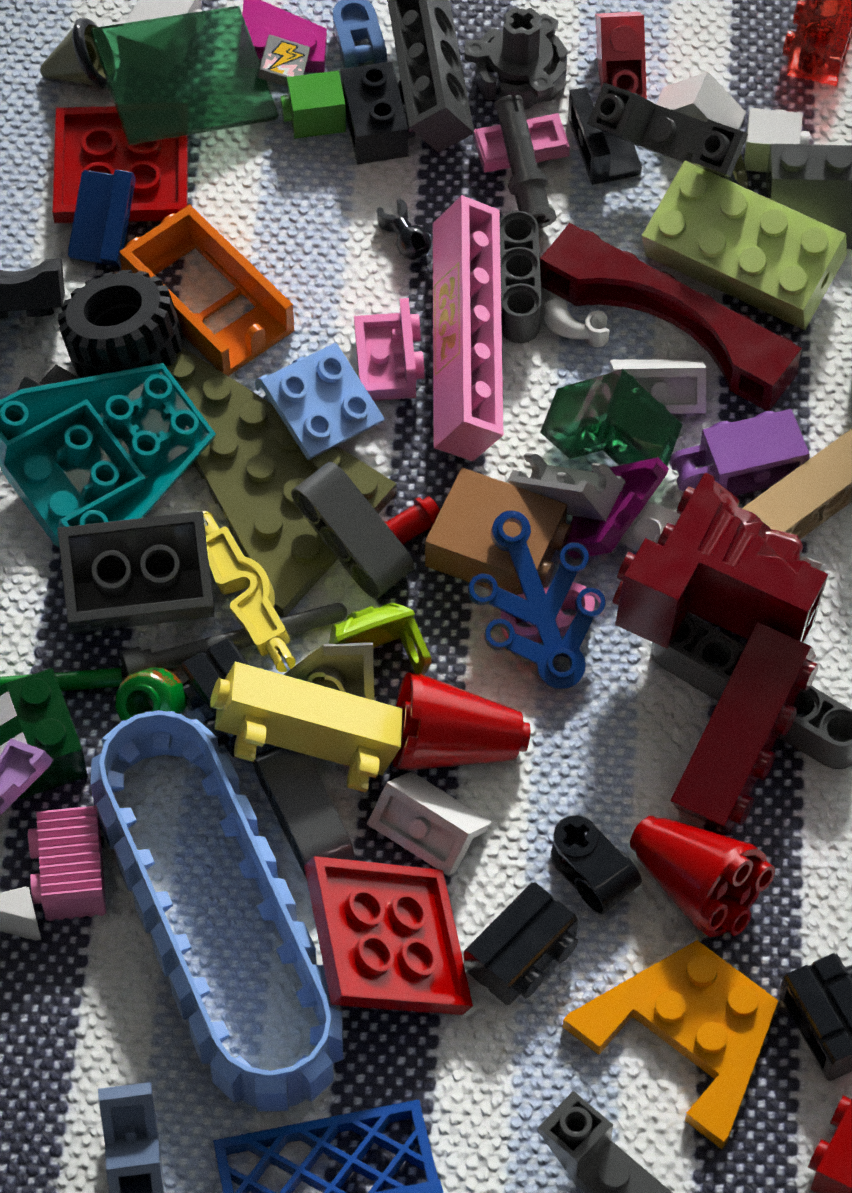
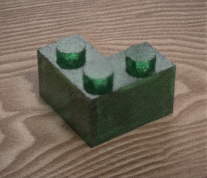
[540,369,683,466]

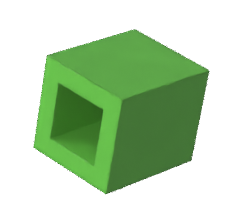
[280,71,346,139]

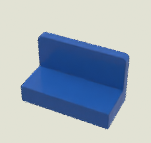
[68,169,136,267]

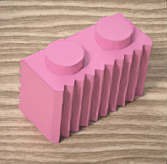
[28,806,106,921]

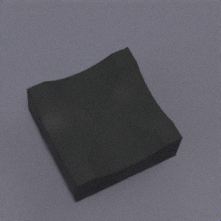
[0,258,65,320]

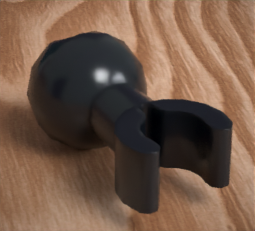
[377,199,432,260]

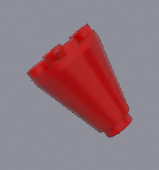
[630,816,775,937]

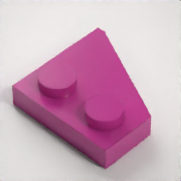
[238,0,327,73]

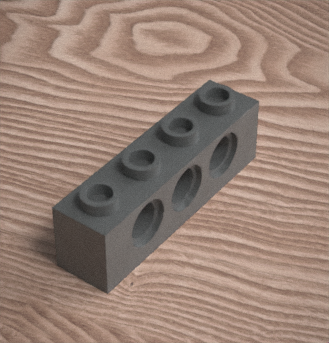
[387,0,474,153]

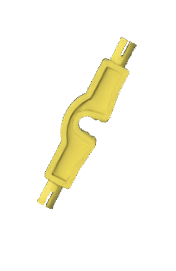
[203,511,296,672]

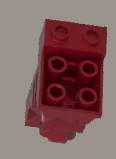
[612,473,828,649]

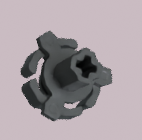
[465,7,568,110]

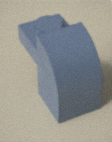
[98,1082,165,1193]

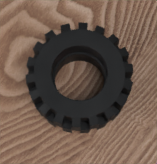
[58,270,184,378]

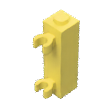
[210,661,403,793]

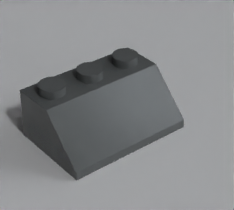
[766,144,852,249]
[57,511,215,634]

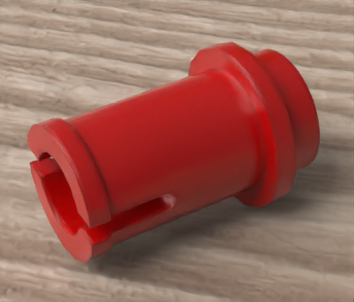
[384,496,440,545]

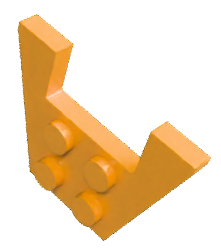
[563,940,779,1149]

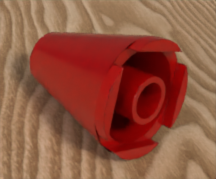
[392,673,531,771]

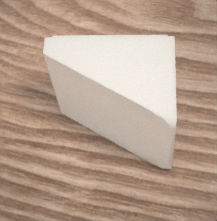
[0,887,41,940]

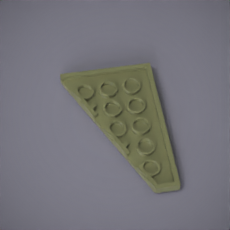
[166,347,397,618]

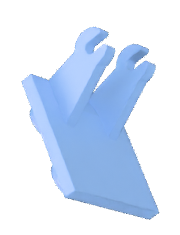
[255,342,385,460]

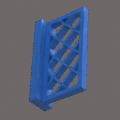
[213,1099,443,1193]

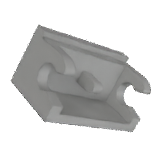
[507,453,625,521]

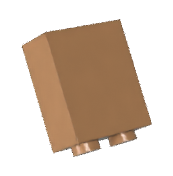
[425,467,572,595]

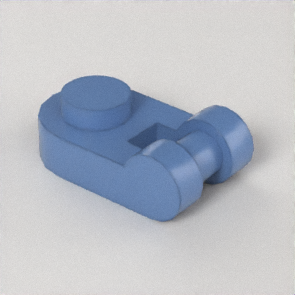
[333,0,387,69]

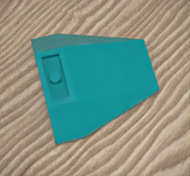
[0,363,216,548]

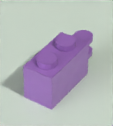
[669,409,810,496]

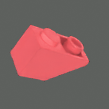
[595,12,647,99]

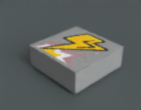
[257,34,310,87]

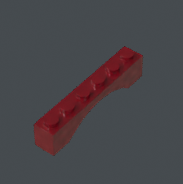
[540,223,802,411]

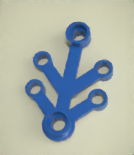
[468,511,606,690]

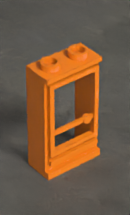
[119,205,294,376]

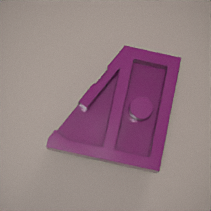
[565,457,669,559]

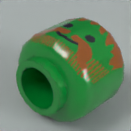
[115,667,186,721]

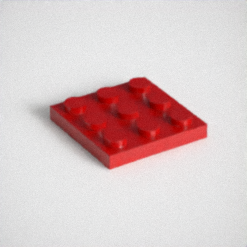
[53,104,189,223]
[304,856,473,1015]

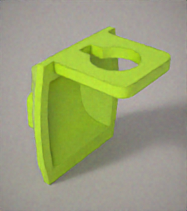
[329,603,432,675]

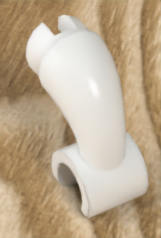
[544,298,610,347]

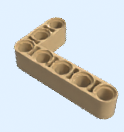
[742,429,852,540]

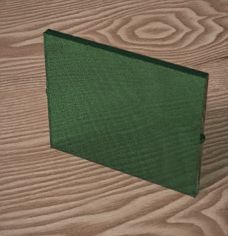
[90,6,279,145]

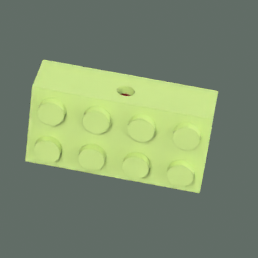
[642,160,847,330]

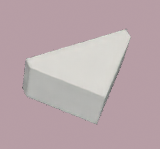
[656,71,746,130]

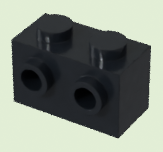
[340,61,416,165]

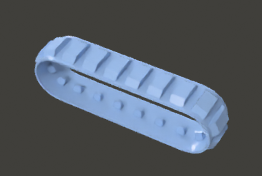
[90,710,343,1112]

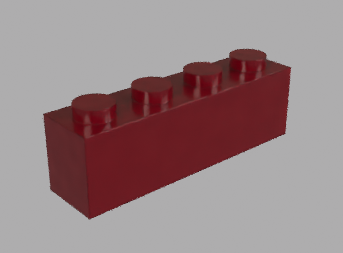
[670,622,819,833]

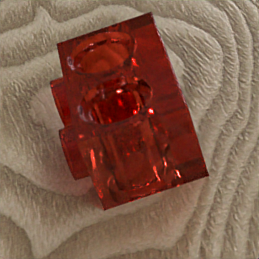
[782,0,852,86]

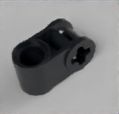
[550,815,642,915]

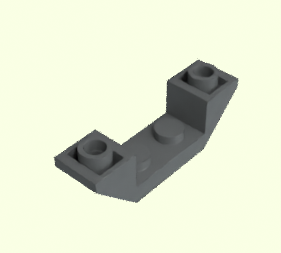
[587,83,748,177]
[538,1091,673,1193]

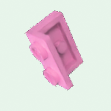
[354,298,425,401]

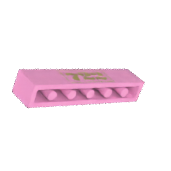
[433,195,503,461]

